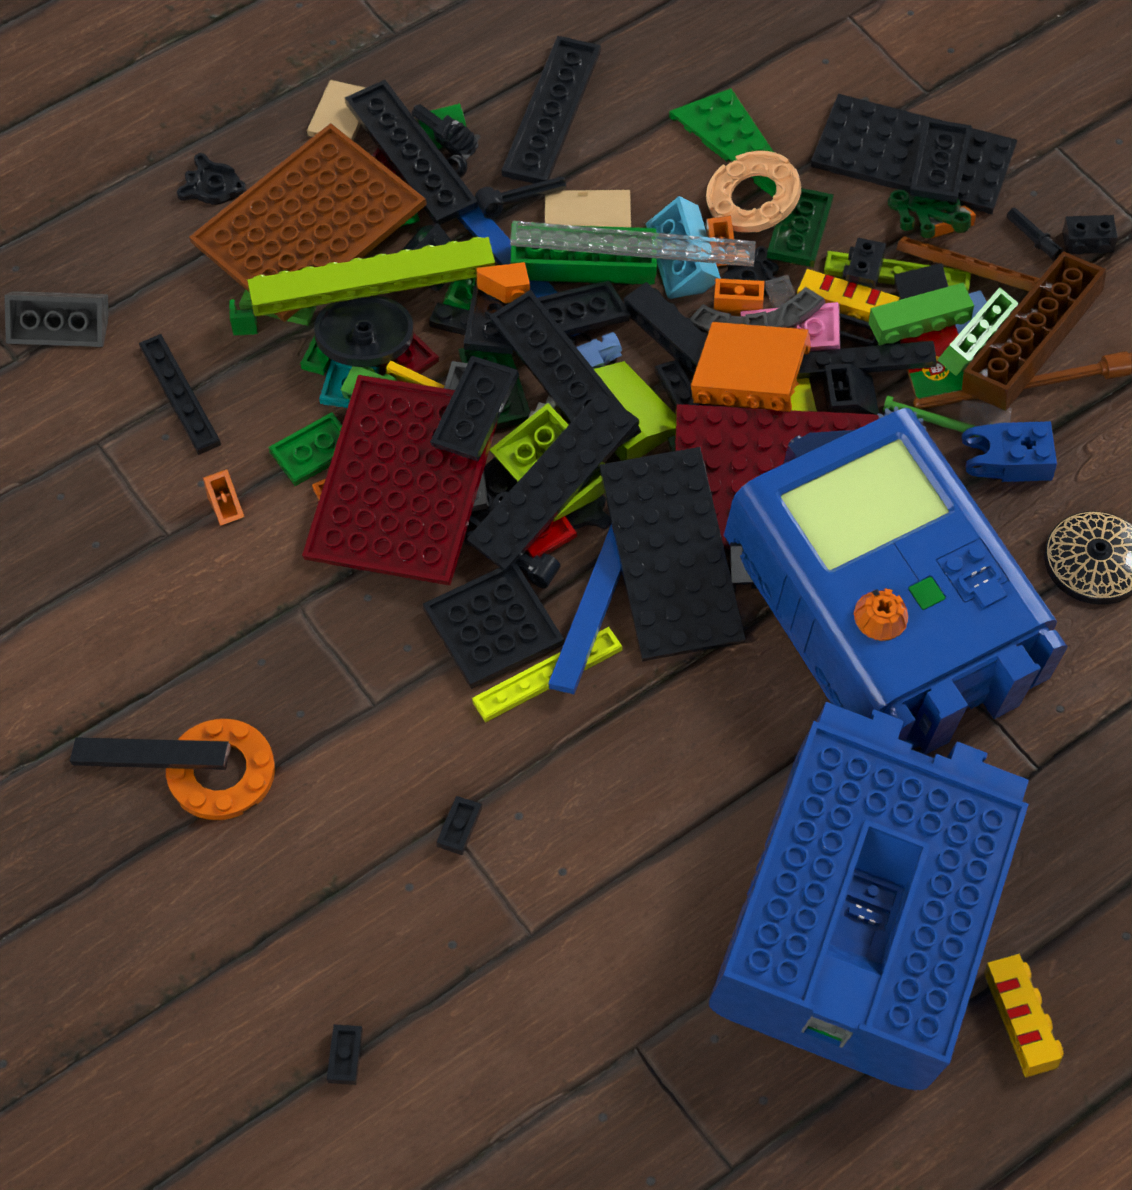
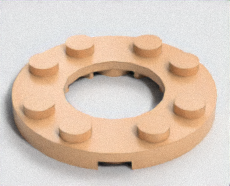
[706,151,801,233]

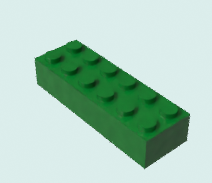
[510,224,657,285]

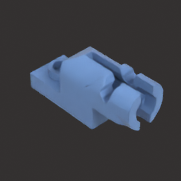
[577,332,622,369]

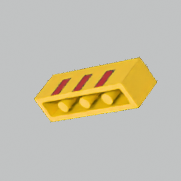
[797,269,900,322]
[984,954,1064,1078]

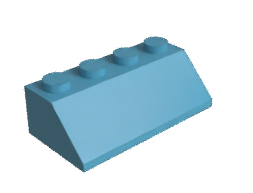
[646,196,721,299]

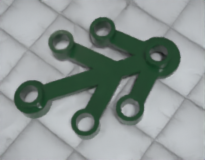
[888,190,971,238]

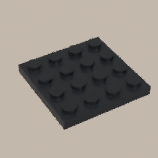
[422,563,564,689]

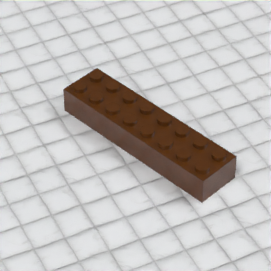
[962,251,1107,411]

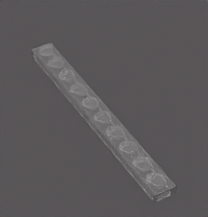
[510,221,756,267]

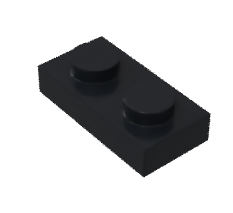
[436,796,482,855]
[327,1024,363,1085]

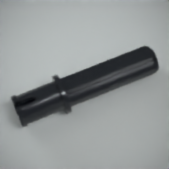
[1006,207,1064,261]

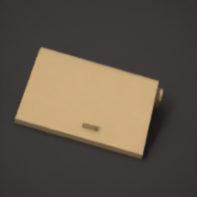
[545,190,631,227]

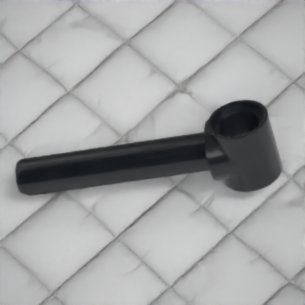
[475,177,567,219]
[464,531,561,589]

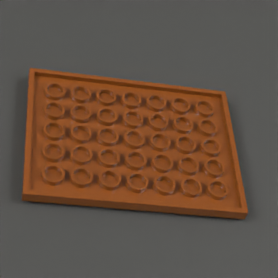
[189,123,427,322]

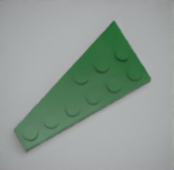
[669,88,777,197]

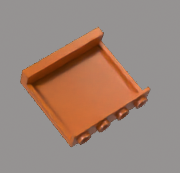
[691,322,811,412]

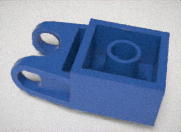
[962,421,1057,482]

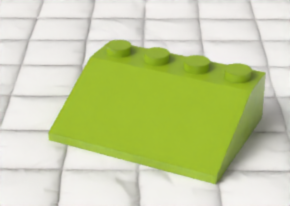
[594,361,676,461]
[490,403,605,521]

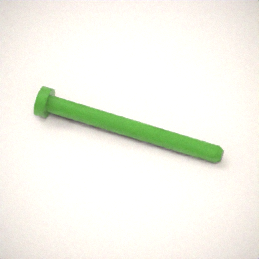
[882,395,980,437]

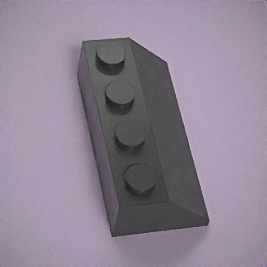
[5,291,108,347]

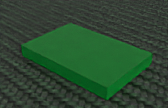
[268,412,342,486]

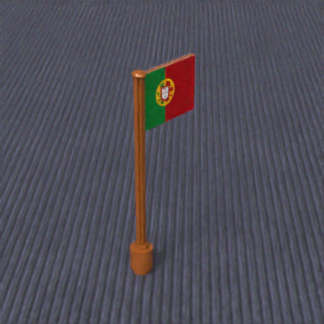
[899,324,1132,409]

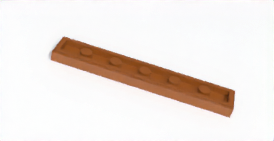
[896,236,1040,291]

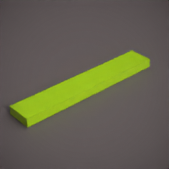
[824,251,971,291]

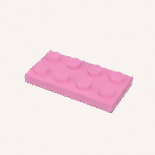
[741,302,840,352]

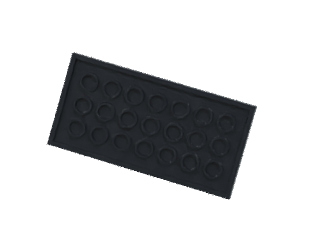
[811,94,1017,214]
[599,447,746,662]

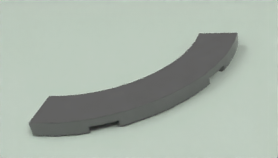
[690,287,825,335]

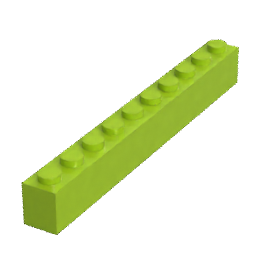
[247,237,495,317]

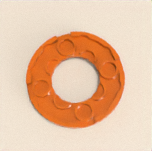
[166,719,275,820]

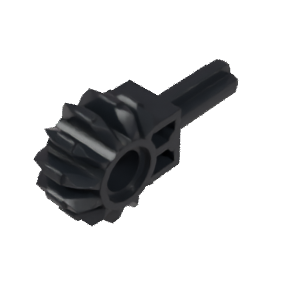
[412,104,479,159]

